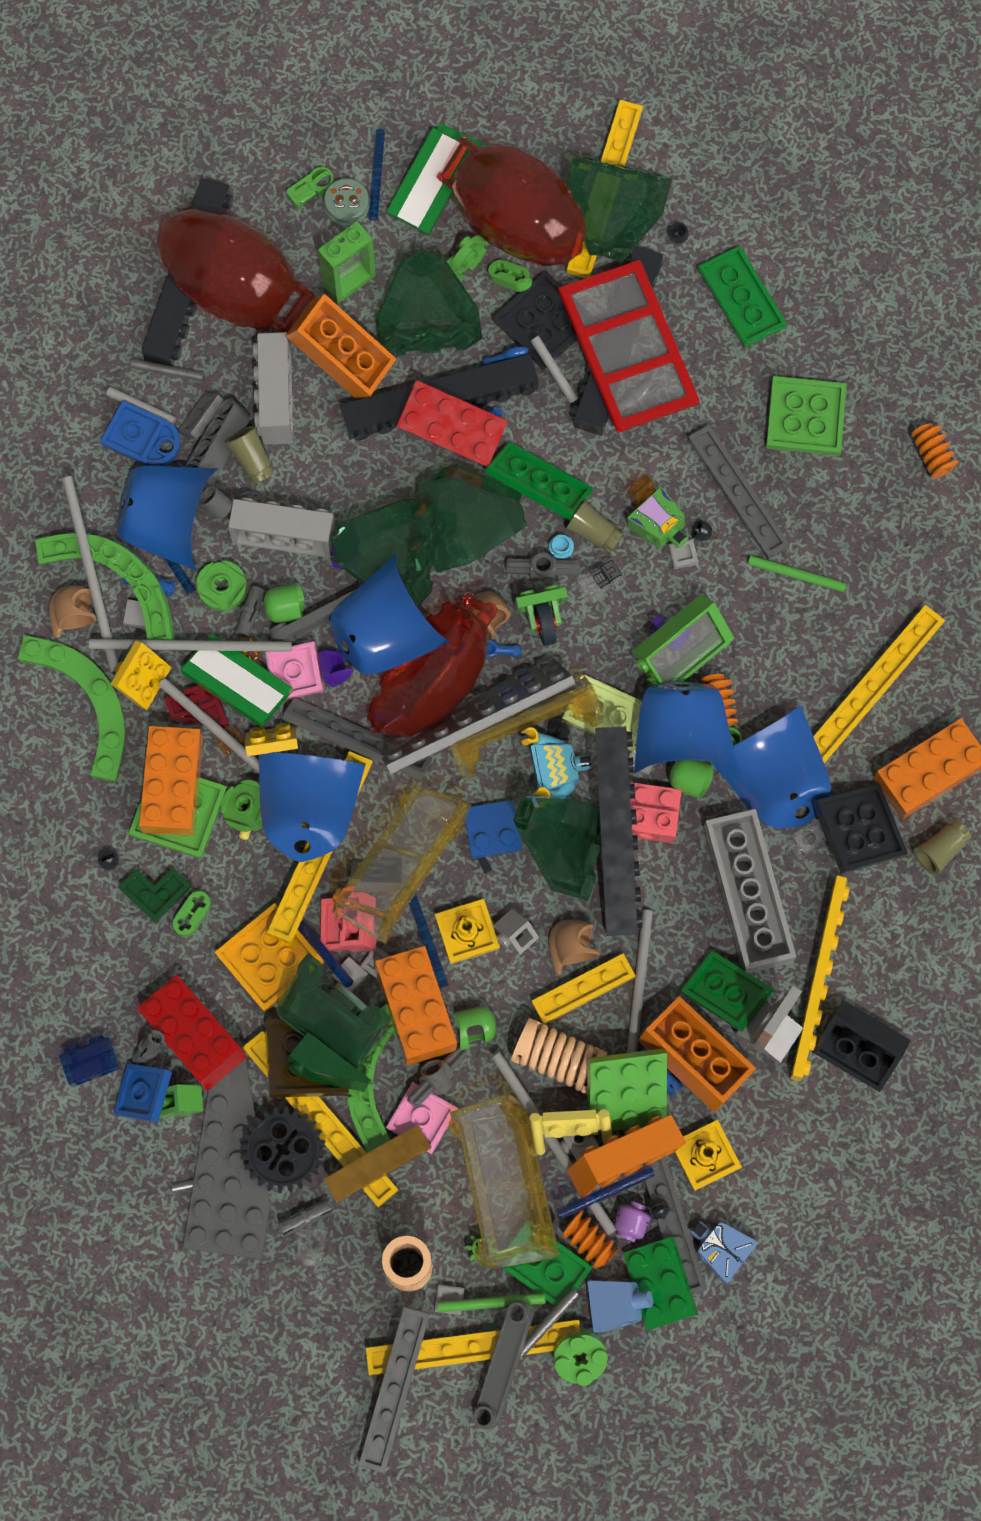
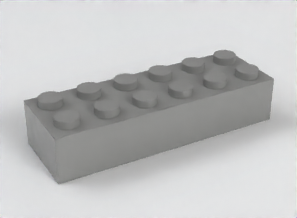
[704,809,796,973]

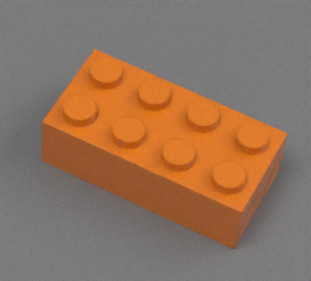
[285,294,397,400]
[873,718,981,820]
[139,726,203,836]
[375,946,457,1066]
[638,996,756,1113]

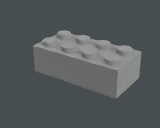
[253,332,293,444]
[228,498,336,558]

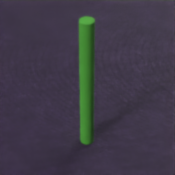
[748,555,847,592]
[438,1293,546,1313]

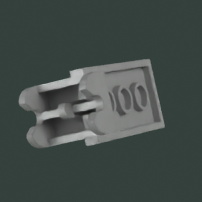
[735,986,803,1064]

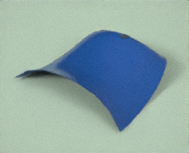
[117,466,219,571]
[330,553,449,675]
[634,681,741,774]
[711,705,831,828]
[259,752,366,862]

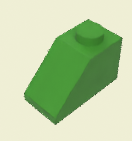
[159,1085,203,1119]

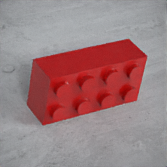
[395,380,508,467]
[137,974,247,1091]

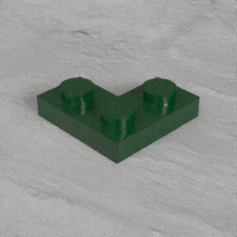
[118,868,192,923]

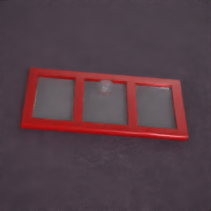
[558,260,700,433]

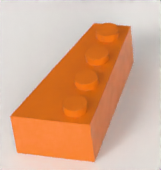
[566,1115,686,1199]

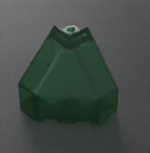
[564,155,672,263]
[375,248,482,357]
[418,464,528,573]
[331,498,442,607]
[513,796,601,901]

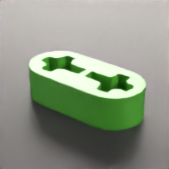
[488,260,532,292]
[173,891,211,937]

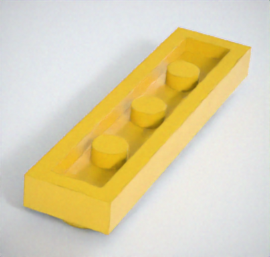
[531,953,636,1024]

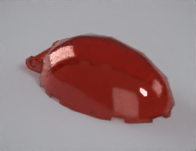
[436,135,587,266]
[157,209,315,333]
[367,593,498,739]

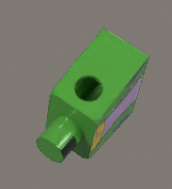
[627,487,688,548]

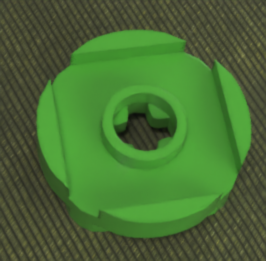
[445,235,488,280]
[197,561,247,612]
[221,780,263,832]
[554,1330,608,1386]

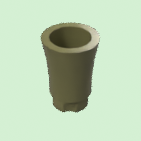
[224,426,273,484]
[566,501,624,553]
[913,820,971,876]

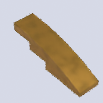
[323,1125,432,1203]

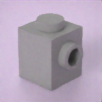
[493,909,539,955]
[560,1135,599,1162]

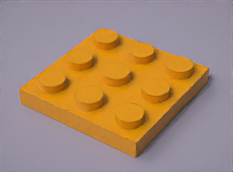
[215,903,325,1013]

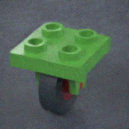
[514,585,568,646]

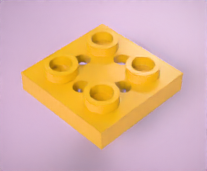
[111,641,171,710]
[245,723,298,756]
[435,899,500,965]
[674,1120,742,1191]

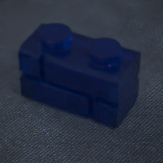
[59,1035,121,1087]

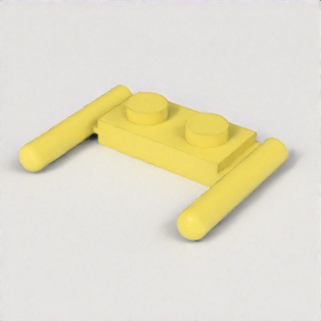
[530,1109,612,1155]

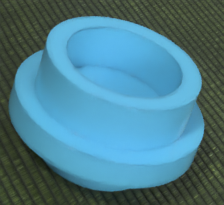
[549,535,574,559]

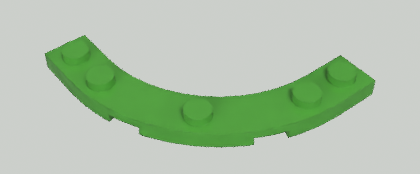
[35,533,175,640]
[18,635,126,783]
[347,1004,395,1153]

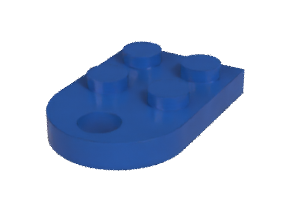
[100,400,181,466]

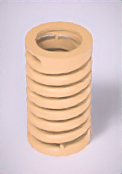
[511,1018,608,1095]
[382,1236,433,1292]

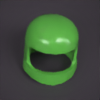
[264,583,305,623]
[669,760,714,799]
[455,1006,497,1051]

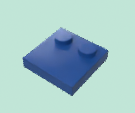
[463,800,522,859]
[113,1063,172,1123]

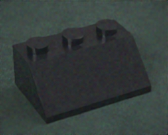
[812,1000,911,1092]

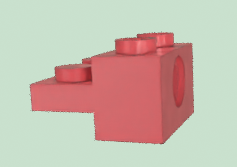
[630,782,681,844]
[320,893,377,952]

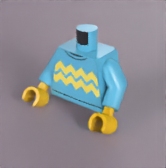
[521,727,592,807]

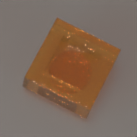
[628,475,657,508]

